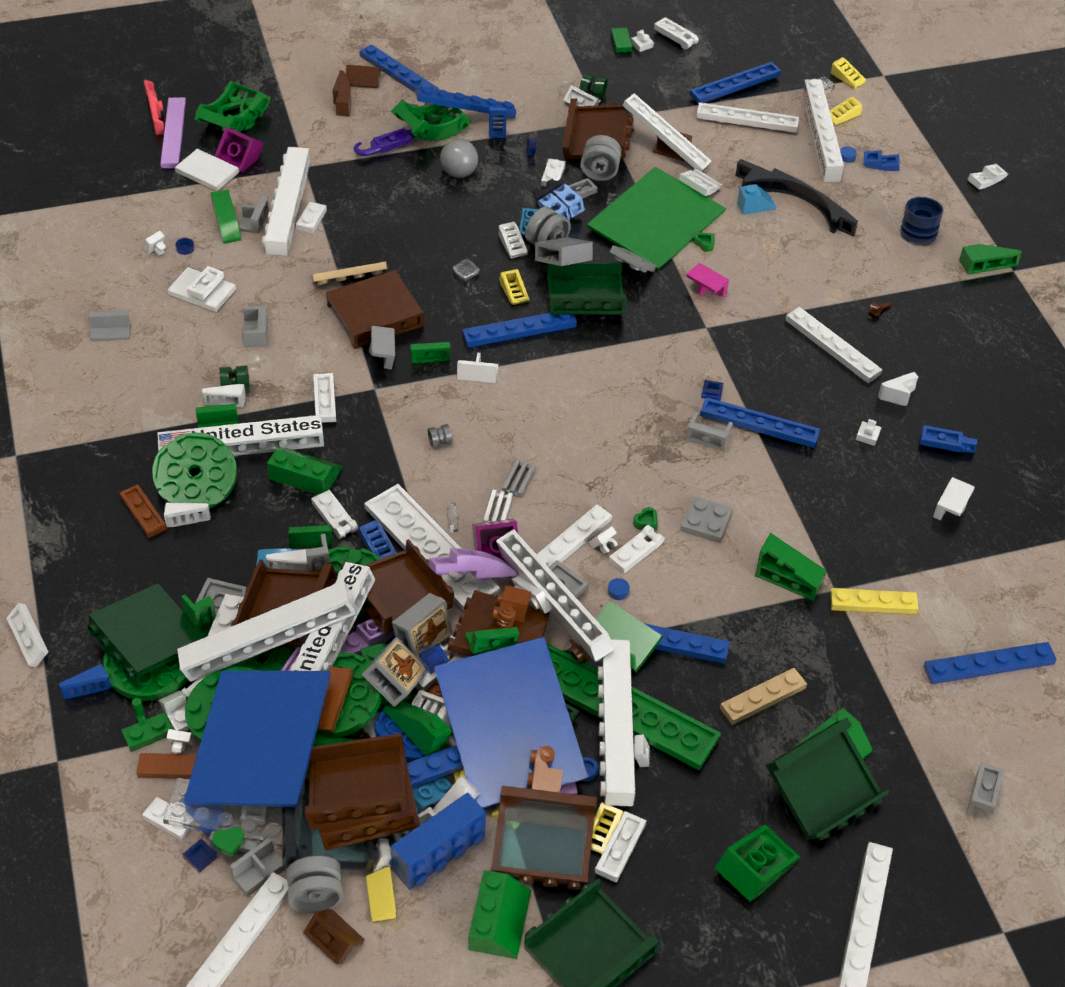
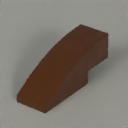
[332,70,351,117]

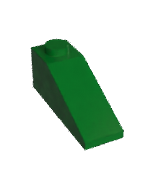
[959,244,1022,275]
[384,701,452,756]

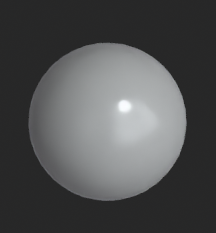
[440,139,478,178]

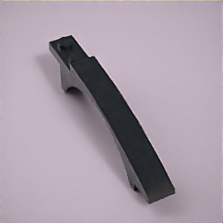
[735,159,858,237]

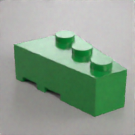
[755,533,826,601]

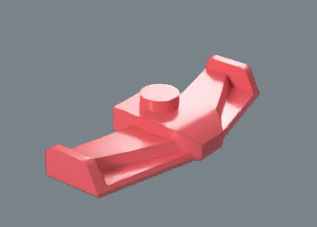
[144,80,165,135]

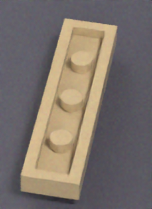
[311,262,387,285]
[720,668,807,725]

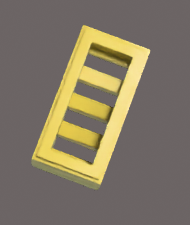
[831,57,866,89]
[830,97,862,126]
[499,269,530,305]
[582,802,623,854]

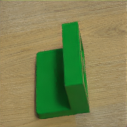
[410,342,450,364]
[196,403,239,428]
[288,525,332,549]
[181,594,216,637]
[465,627,520,654]

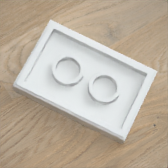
[175,149,239,191]
[167,267,236,312]

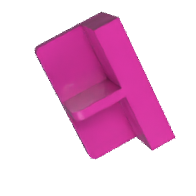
[686,263,729,297]

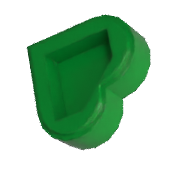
[693,232,715,252]
[633,507,657,531]
[212,827,245,857]

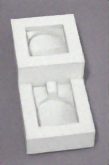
[968,164,1008,189]

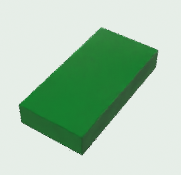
[611,28,632,53]

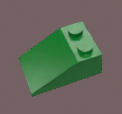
[715,825,800,901]

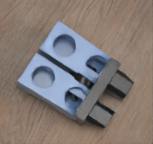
[533,178,585,220]

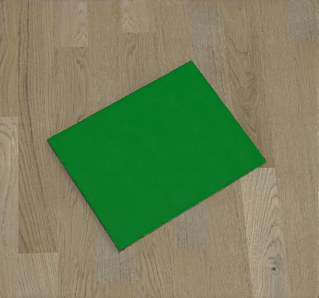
[587,167,726,270]

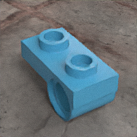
[413,777,452,814]

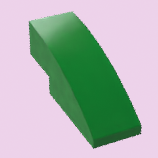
[210,189,241,244]

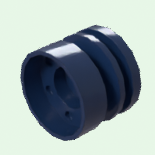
[900,197,944,244]

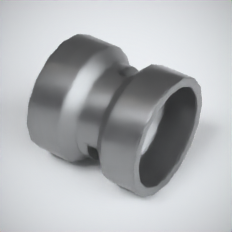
[427,424,453,448]

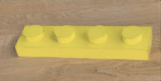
[830,588,919,615]

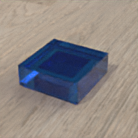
[701,380,724,401]
[419,643,449,674]
[183,839,218,873]

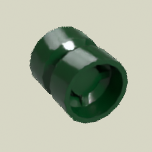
[579,73,608,100]
[219,365,250,391]

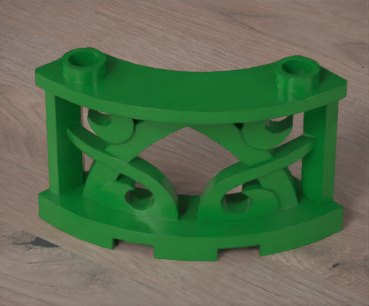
[194,81,271,132]
[390,99,472,141]

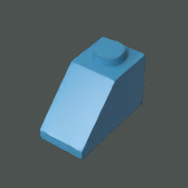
[737,184,776,214]

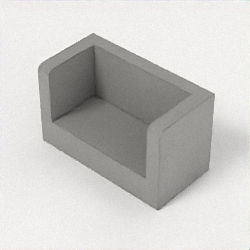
[242,306,268,347]
[686,411,733,452]

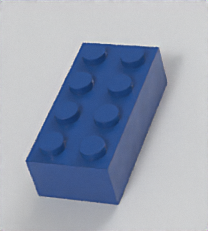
[391,792,486,890]

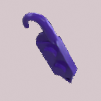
[353,128,416,156]

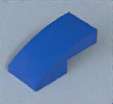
[864,150,900,171]

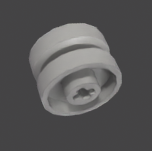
[581,135,622,181]
[525,206,571,245]
[286,856,343,914]

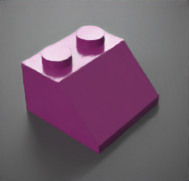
[214,127,264,172]
[472,519,518,564]

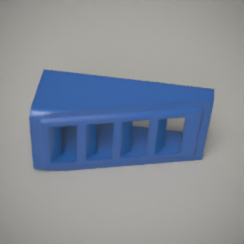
[489,108,507,138]
[359,520,397,559]
[59,664,111,699]

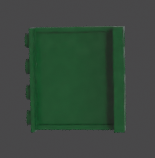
[547,262,626,314]
[87,583,205,687]
[765,718,889,841]
[524,878,659,987]

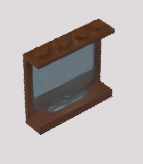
[491,785,597,891]

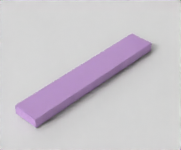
[161,98,186,168]

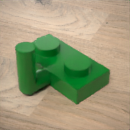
[121,698,173,752]

